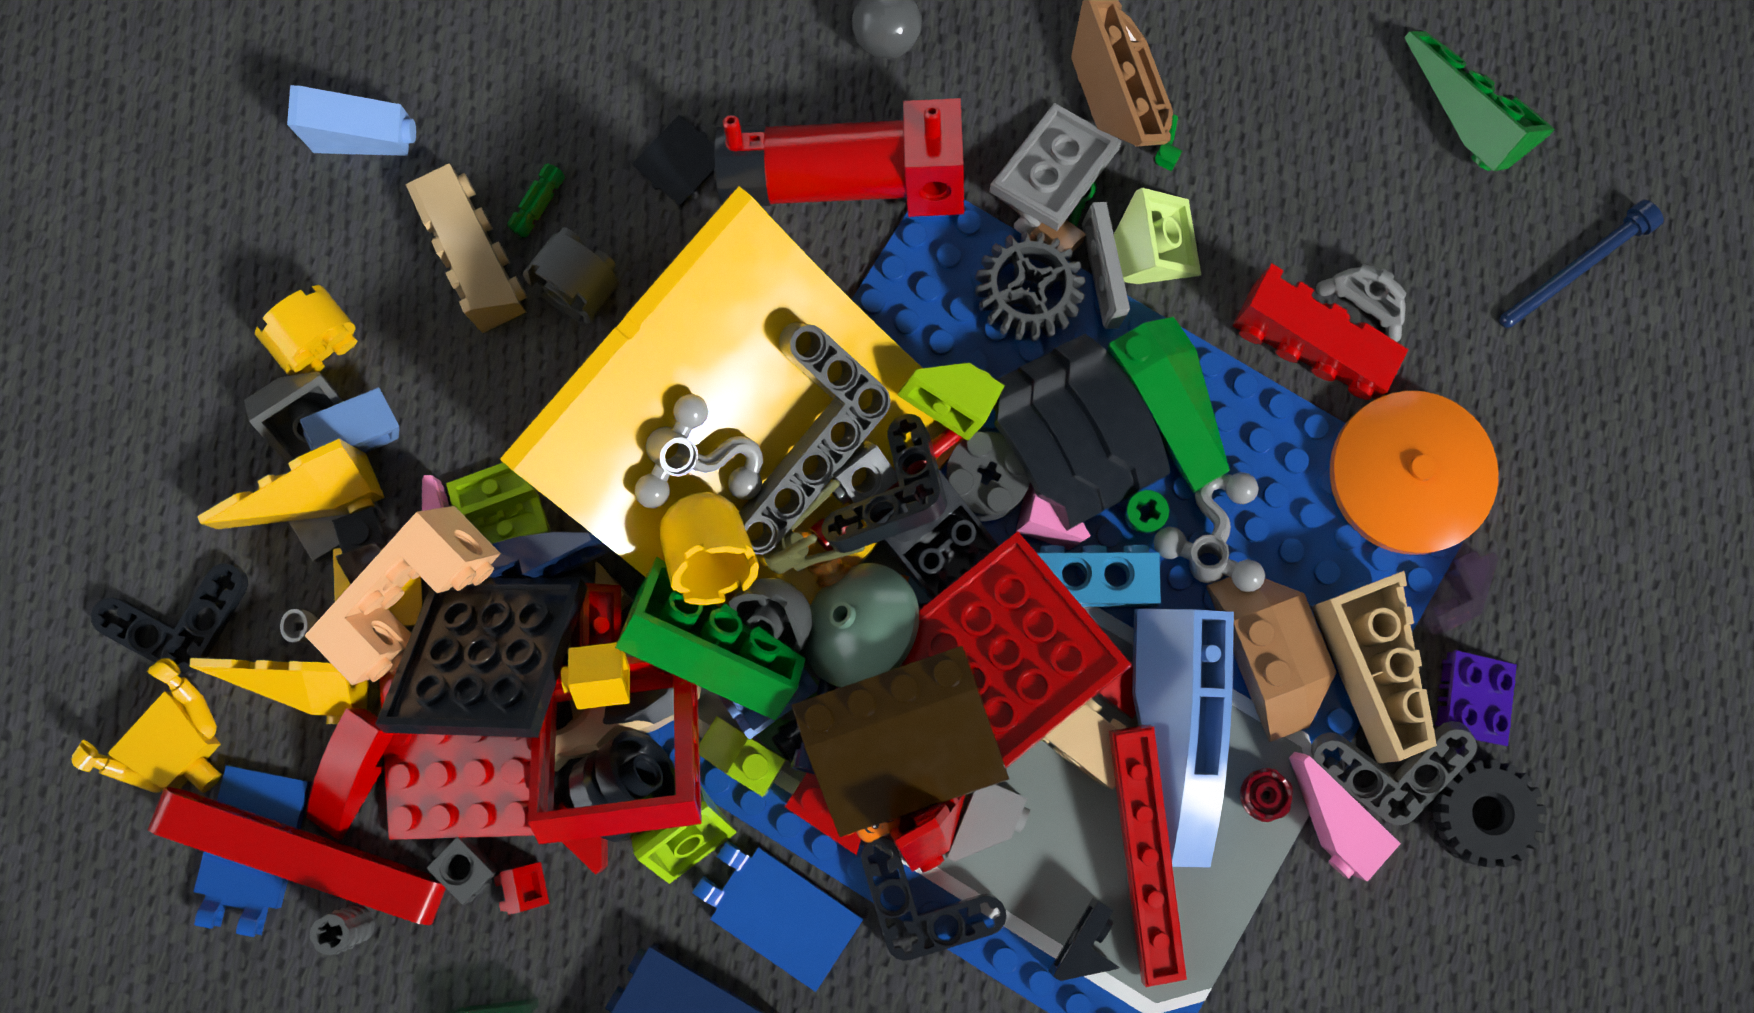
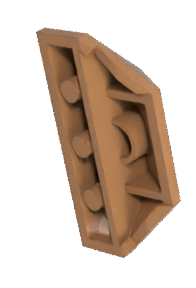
[1071,0,1173,146]
[1206,577,1336,742]

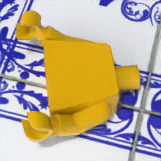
[71,658,222,793]

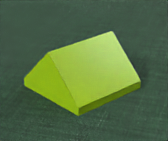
[631,786,737,884]

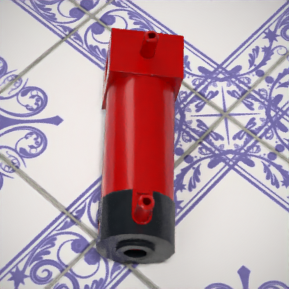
[714,98,964,217]

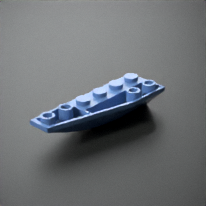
[1132,609,1234,868]

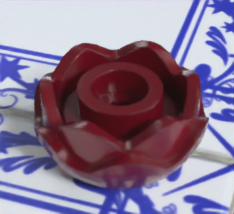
[1240,768,1293,822]

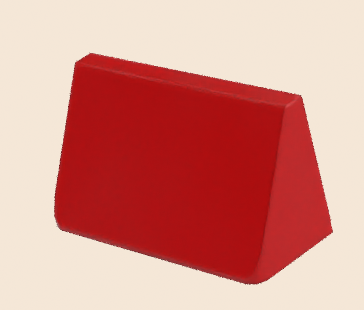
[570,583,621,648]

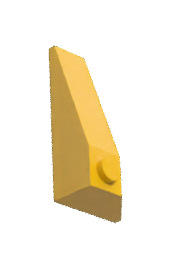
[197,439,385,529]
[189,658,369,724]

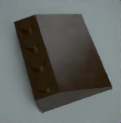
[792,646,1010,837]

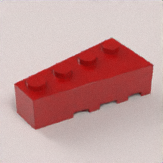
[1232,263,1409,400]

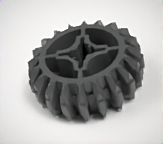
[975,231,1085,342]

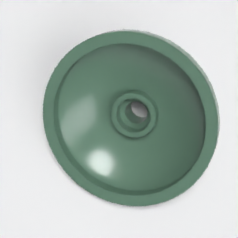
[804,563,919,688]

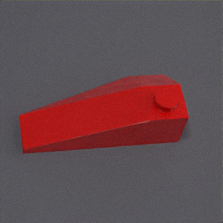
[890,795,965,873]

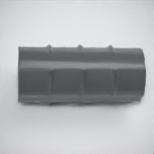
[310,906,375,955]

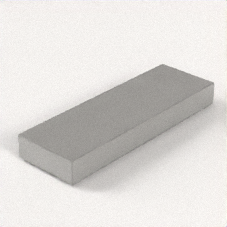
[1082,202,1130,329]

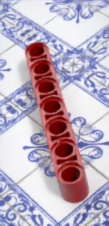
[148,787,446,925]

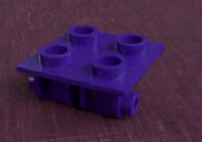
[1435,650,1517,746]

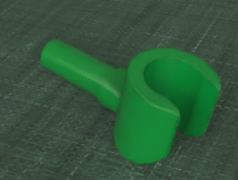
[1155,114,1183,171]
[1069,181,1097,227]

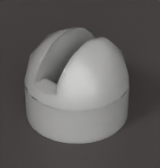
[280,609,318,643]

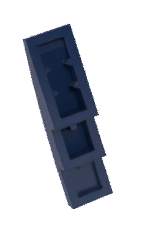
[488,532,612,578]

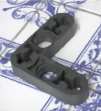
[1311,721,1477,825]

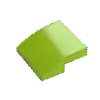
[446,463,551,544]

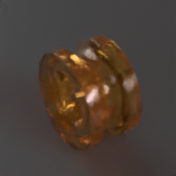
[808,557,851,588]

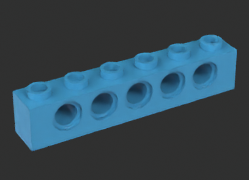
[906,545,1161,607]

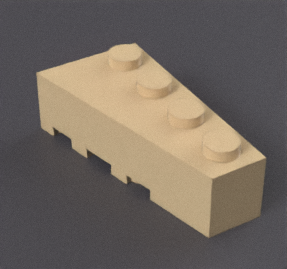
[1311,571,1437,764]

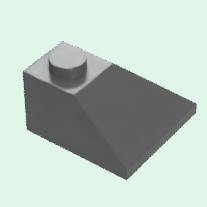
[244,372,344,466]

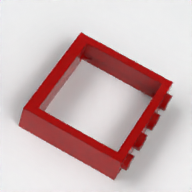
[522,656,702,844]

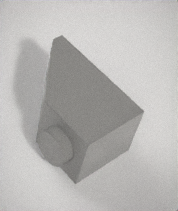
[945,784,1030,862]

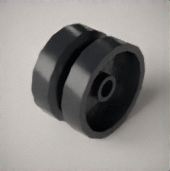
[569,730,676,842]

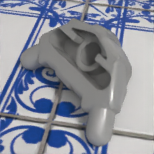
[1316,264,1406,342]

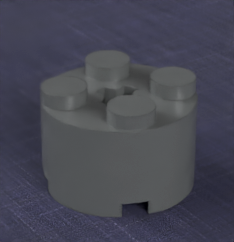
[523,227,619,324]
[945,432,1030,522]

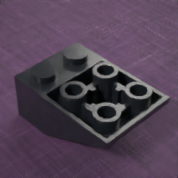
[862,470,999,600]

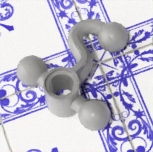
[635,394,763,508]
[1153,472,1265,592]

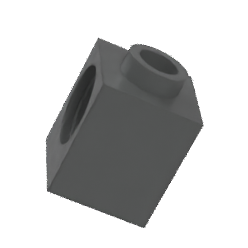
[831,439,898,505]
[427,837,502,905]

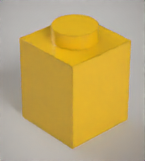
[561,642,630,710]

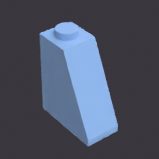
[287,85,416,156]

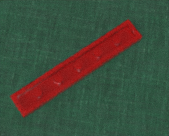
[1109,724,1187,987]

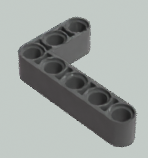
[739,322,891,555]

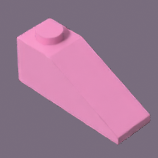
[1289,752,1401,882]

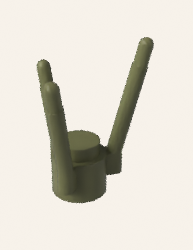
[763,479,865,574]

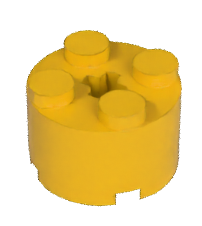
[255,285,357,376]

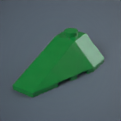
[1405,31,1555,171]
[1107,317,1230,493]

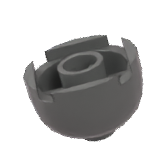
[728,578,813,653]

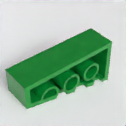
[615,557,805,721]

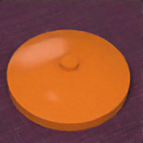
[1329,391,1499,555]

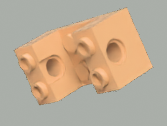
[305,506,501,685]

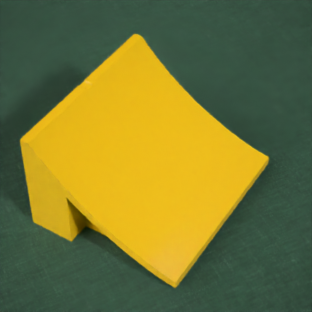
[500,186,964,608]

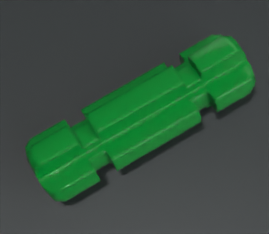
[507,163,565,238]

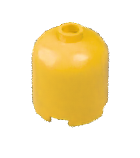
[660,492,759,605]

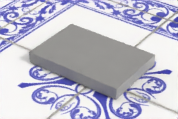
[989,103,1122,231]

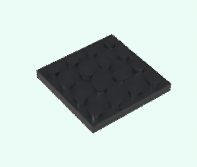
[375,578,588,738]

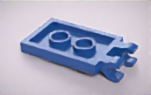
[193,766,312,937]
[692,840,863,992]

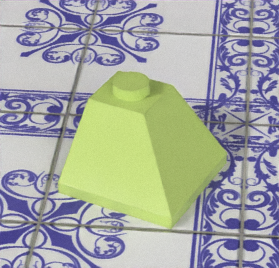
[1114,188,1201,284]

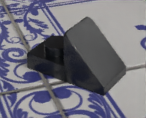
[332,507,388,584]
[1048,898,1120,981]

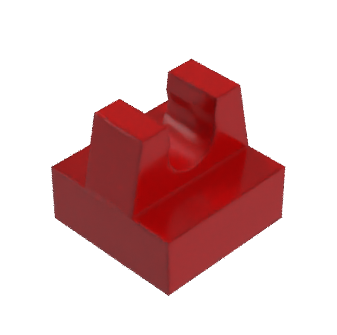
[494,862,550,915]

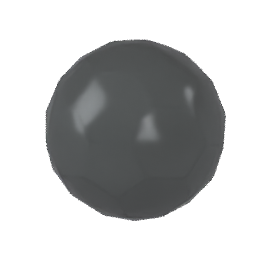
[852,0,922,59]

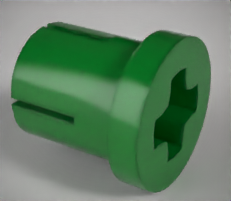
[1125,490,1169,533]

